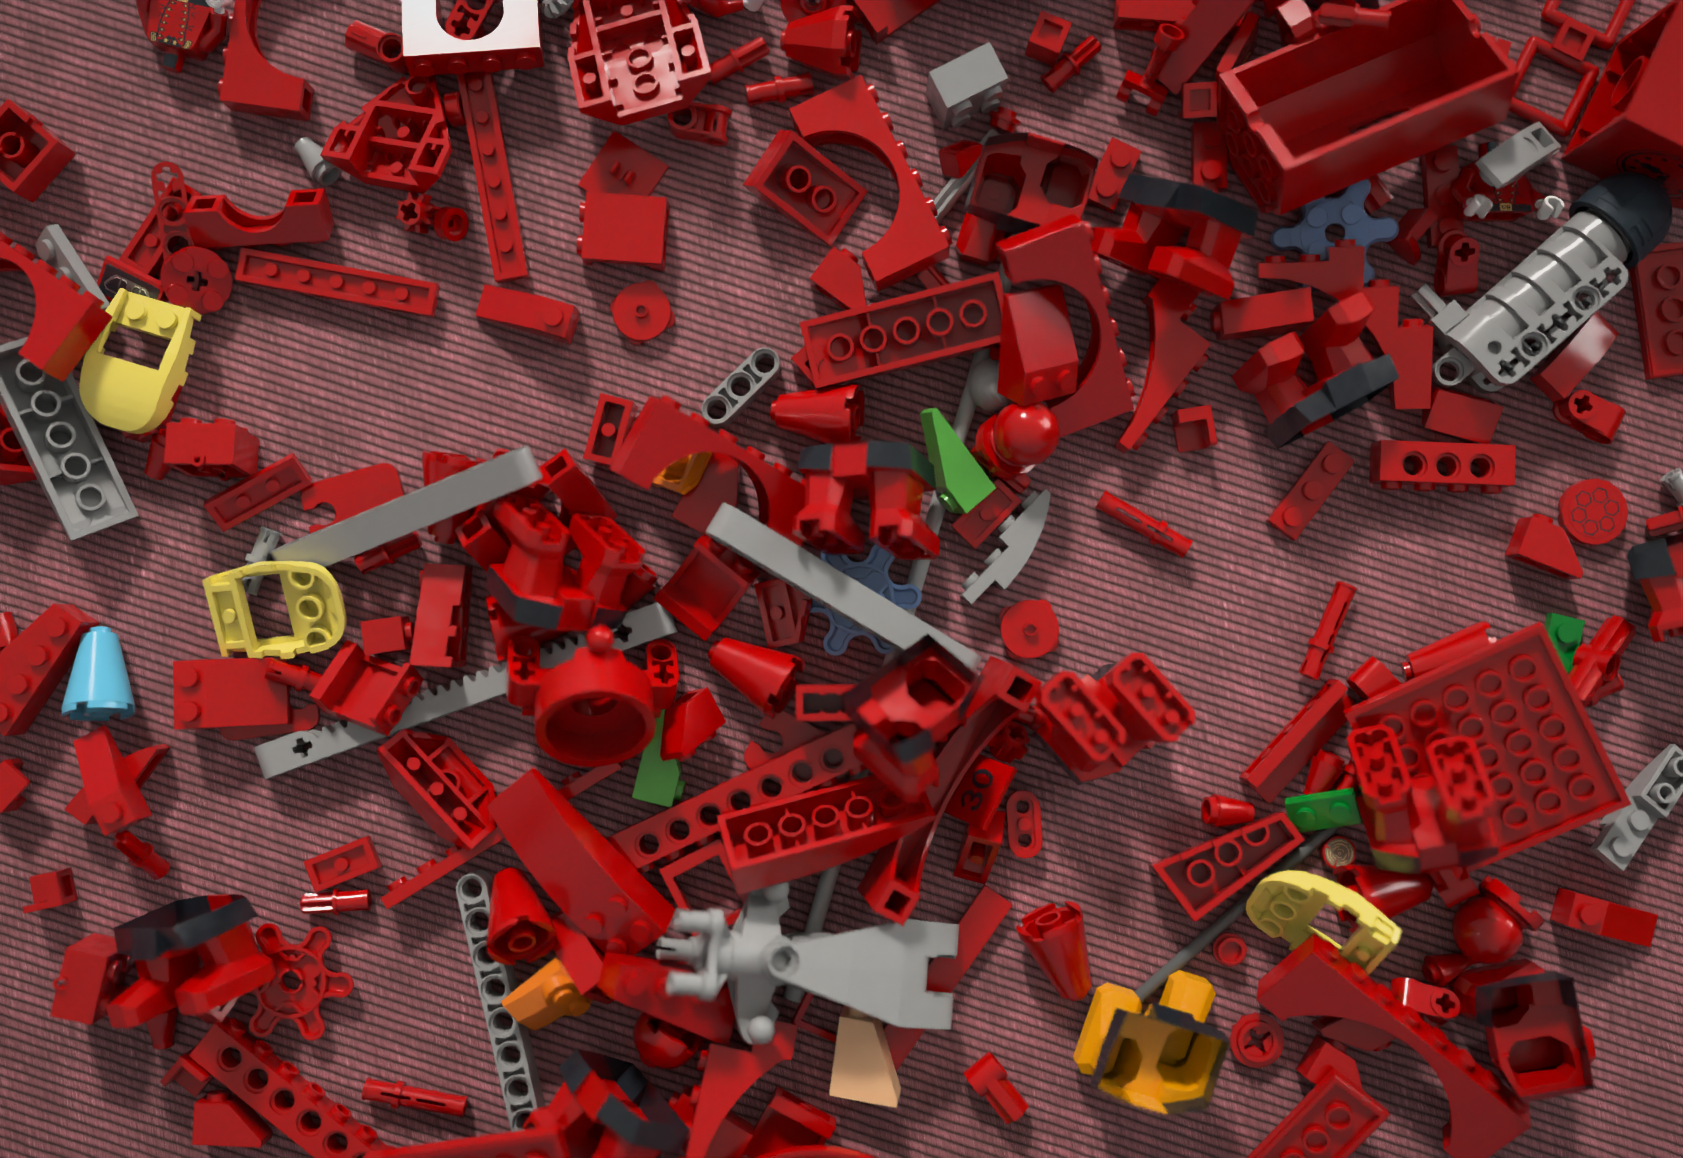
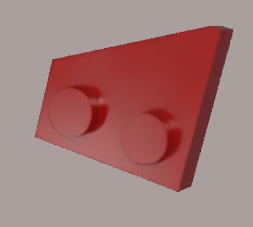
[754,578,813,649]

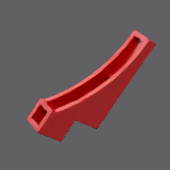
[1114,277,1211,454]
[677,1021,798,1158]

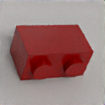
[583,393,638,468]

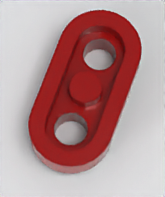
[1005,790,1043,858]

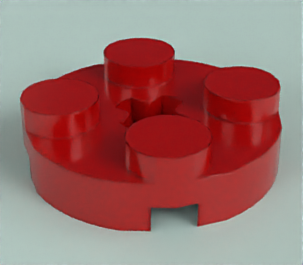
[160,246,233,315]

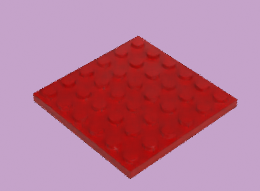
[1343,621,1632,887]

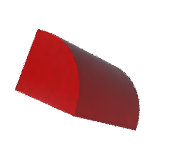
[1422,384,1504,444]

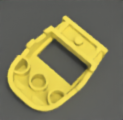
[79,288,202,434]
[202,561,347,659]
[1246,870,1401,976]

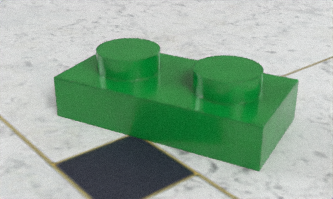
[1544,613,1585,674]
[1285,787,1362,833]

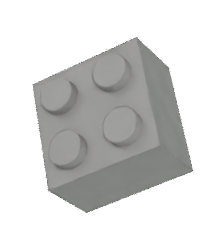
[926,42,1008,129]

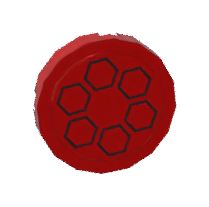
[1558,478,1628,545]

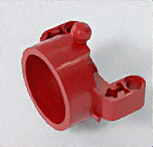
[506,625,679,767]

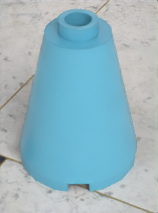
[61,626,136,721]

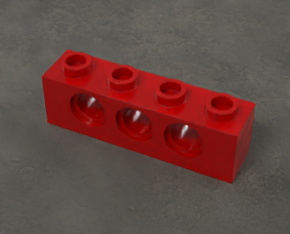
[1369,440,1516,494]

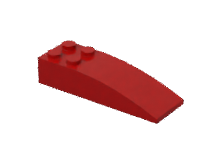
[799,271,1004,389]
[486,767,676,956]
[717,775,936,895]

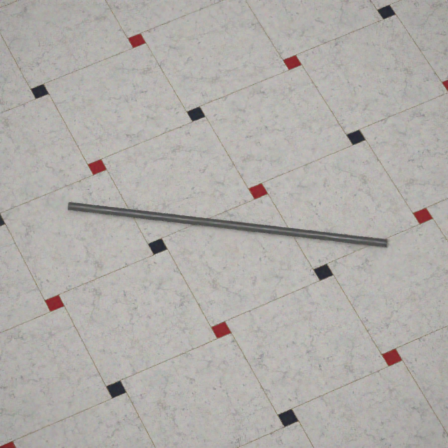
[1135,791,1363,1004]

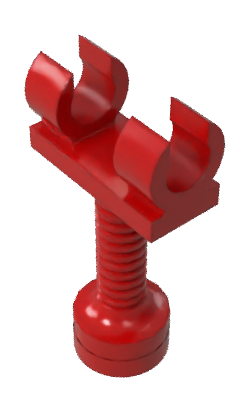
[1115,23,1184,117]

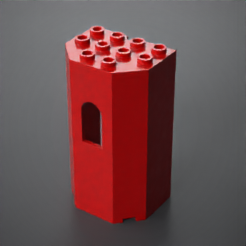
[1216,0,1519,215]

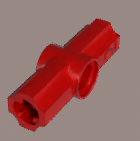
[1568,615,1636,708]

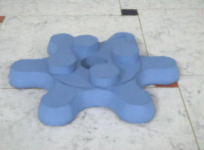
[1270,178,1399,292]
[810,544,922,656]

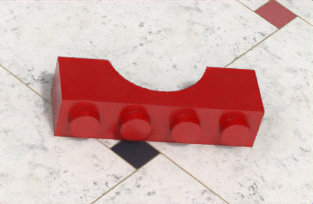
[183,188,335,250]

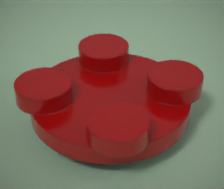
[610,280,676,346]
[999,600,1059,659]

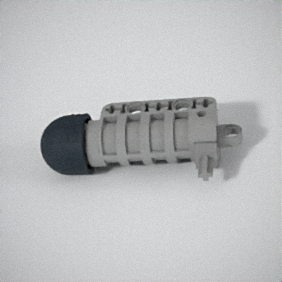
[1410,172,1673,394]

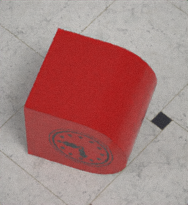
[1561,0,1683,209]

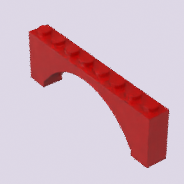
[857,656,1043,926]
[1256,933,1531,1158]

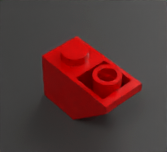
[660,687,726,762]

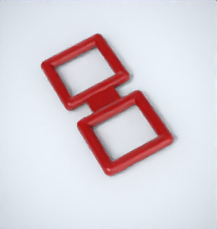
[1508,0,1635,137]

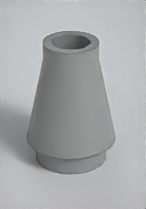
[294,137,342,186]

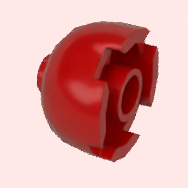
[633,1012,703,1069]

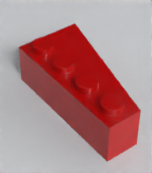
[0,604,100,736]
[597,952,735,1047]

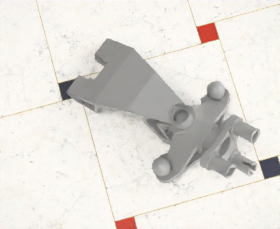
[656,882,960,1045]

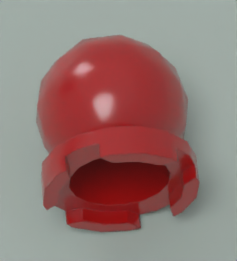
[976,402,1060,479]
[1452,875,1545,964]

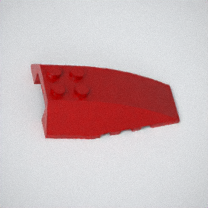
[567,0,712,126]

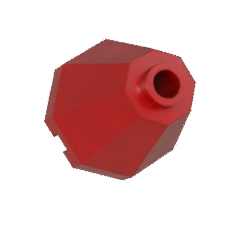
[780,5,862,81]

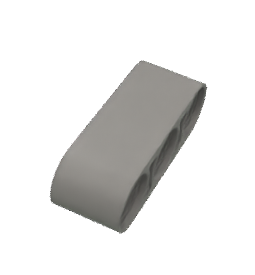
[701,347,781,429]

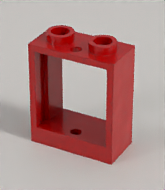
[659,835,750,937]

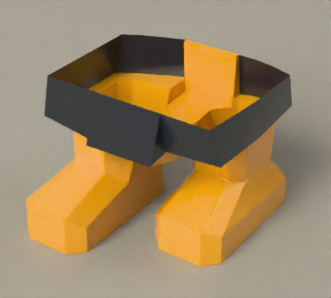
[1073,970,1231,1114]

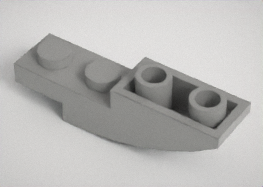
[1475,122,1561,189]
[960,489,1051,605]
[1589,744,1683,872]

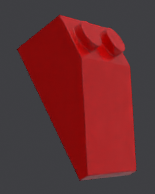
[743,130,868,246]
[997,283,1079,406]
[173,657,290,730]

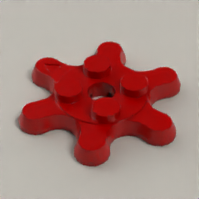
[249,923,354,1041]

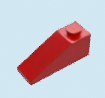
[475,284,581,345]
[73,725,153,836]
[1550,887,1658,947]

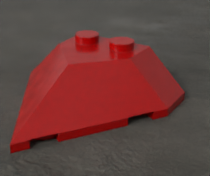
[320,75,453,194]

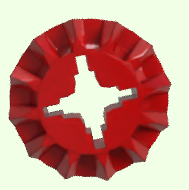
[1229,1012,1284,1068]

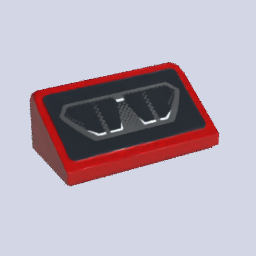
[97,255,168,303]

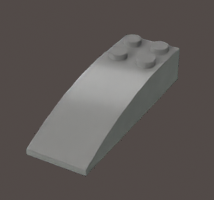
[0,337,139,541]

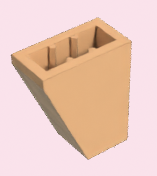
[829,1005,901,1108]

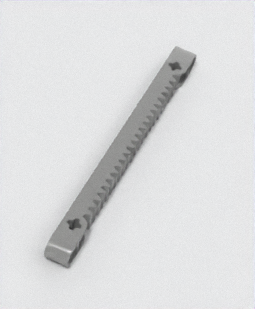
[254,602,678,780]

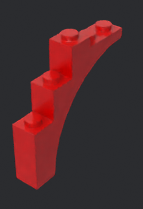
[1256,239,1434,409]

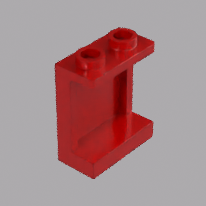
[577,192,670,271]
[653,533,760,641]
[309,640,424,737]
[740,1085,836,1158]

